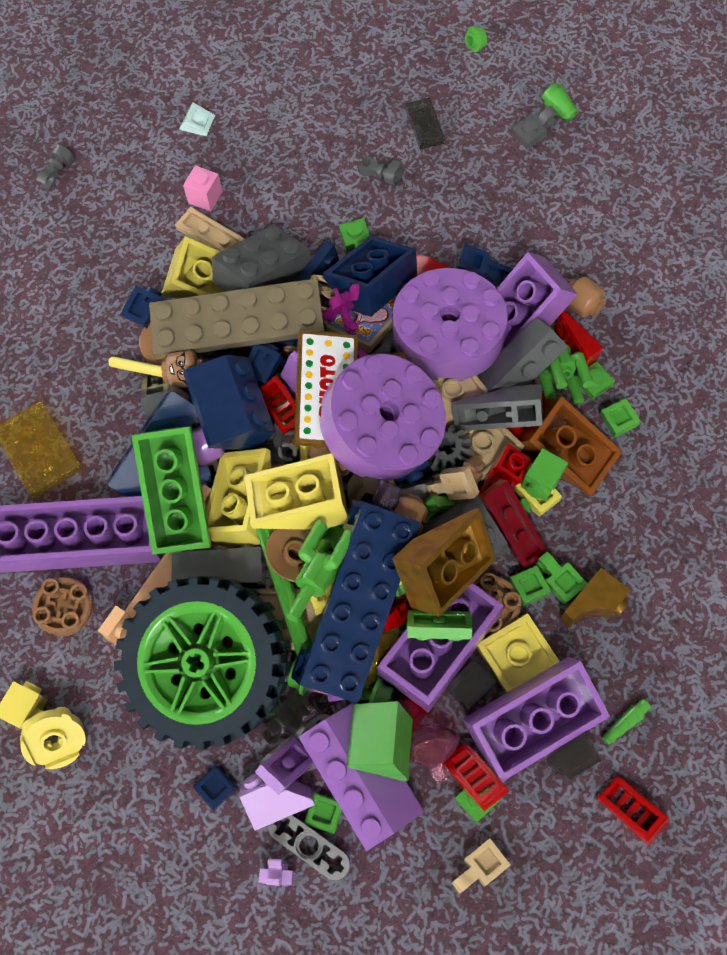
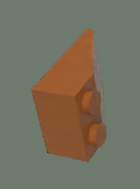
[518,396,623,496]

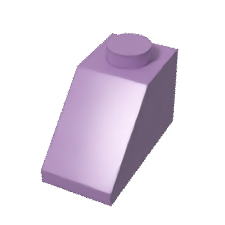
[239,774,315,831]

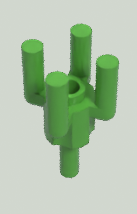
[538,324,594,404]
[286,520,352,622]

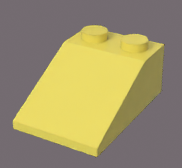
[162,236,224,299]
[206,448,271,547]
[244,453,348,530]

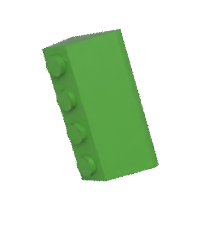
[131,426,212,555]

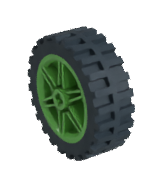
[114,576,292,750]

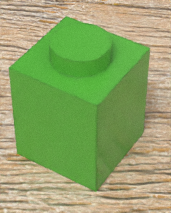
[521,448,568,502]

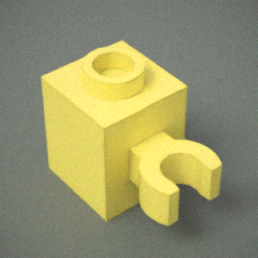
[0,681,47,729]

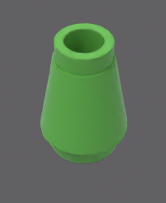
[542,83,578,122]

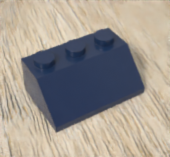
[323,236,417,317]
[183,355,276,449]

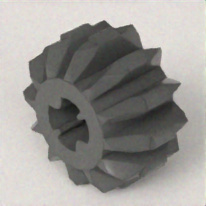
[428,425,474,472]

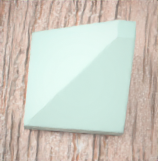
[179,102,215,136]

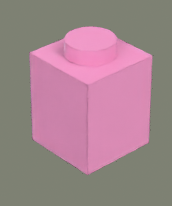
[183,165,223,212]

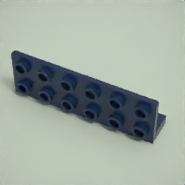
[120,285,287,385]
[291,500,420,702]

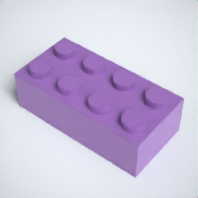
[377,583,504,712]
[462,657,610,782]

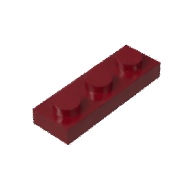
[479,478,548,569]

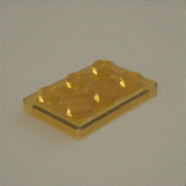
[0,401,83,499]

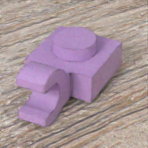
[259,858,295,886]

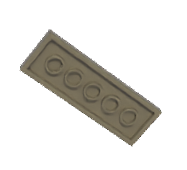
[149,278,325,359]

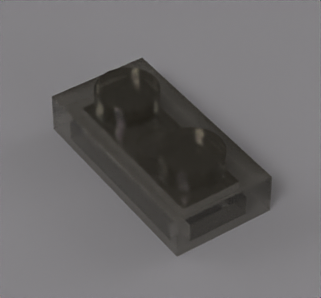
[405,97,445,150]

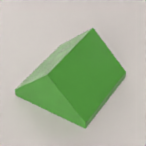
[347,701,413,782]

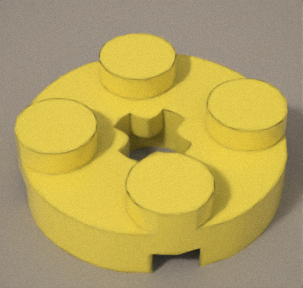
[20,707,86,769]

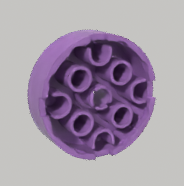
[392,268,508,381]
[319,354,446,481]

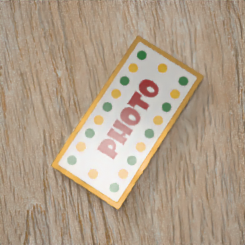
[294,330,358,448]

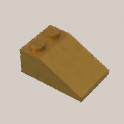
[392,508,496,617]

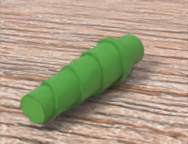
[601,699,651,745]

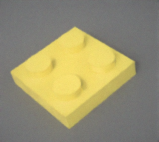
[477,614,560,693]

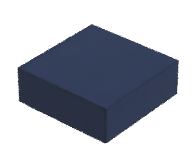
[192,765,237,811]

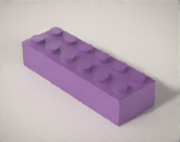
[0,496,162,573]

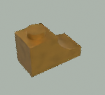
[560,568,631,627]

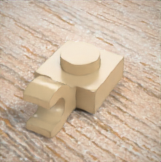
[425,466,479,501]
[452,838,511,894]

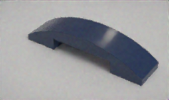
[457,243,513,288]

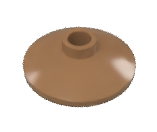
[265,529,311,582]

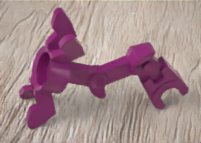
[322,283,368,359]

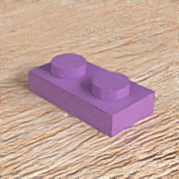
[255,737,313,795]

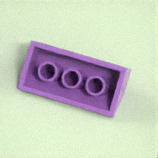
[298,702,424,851]

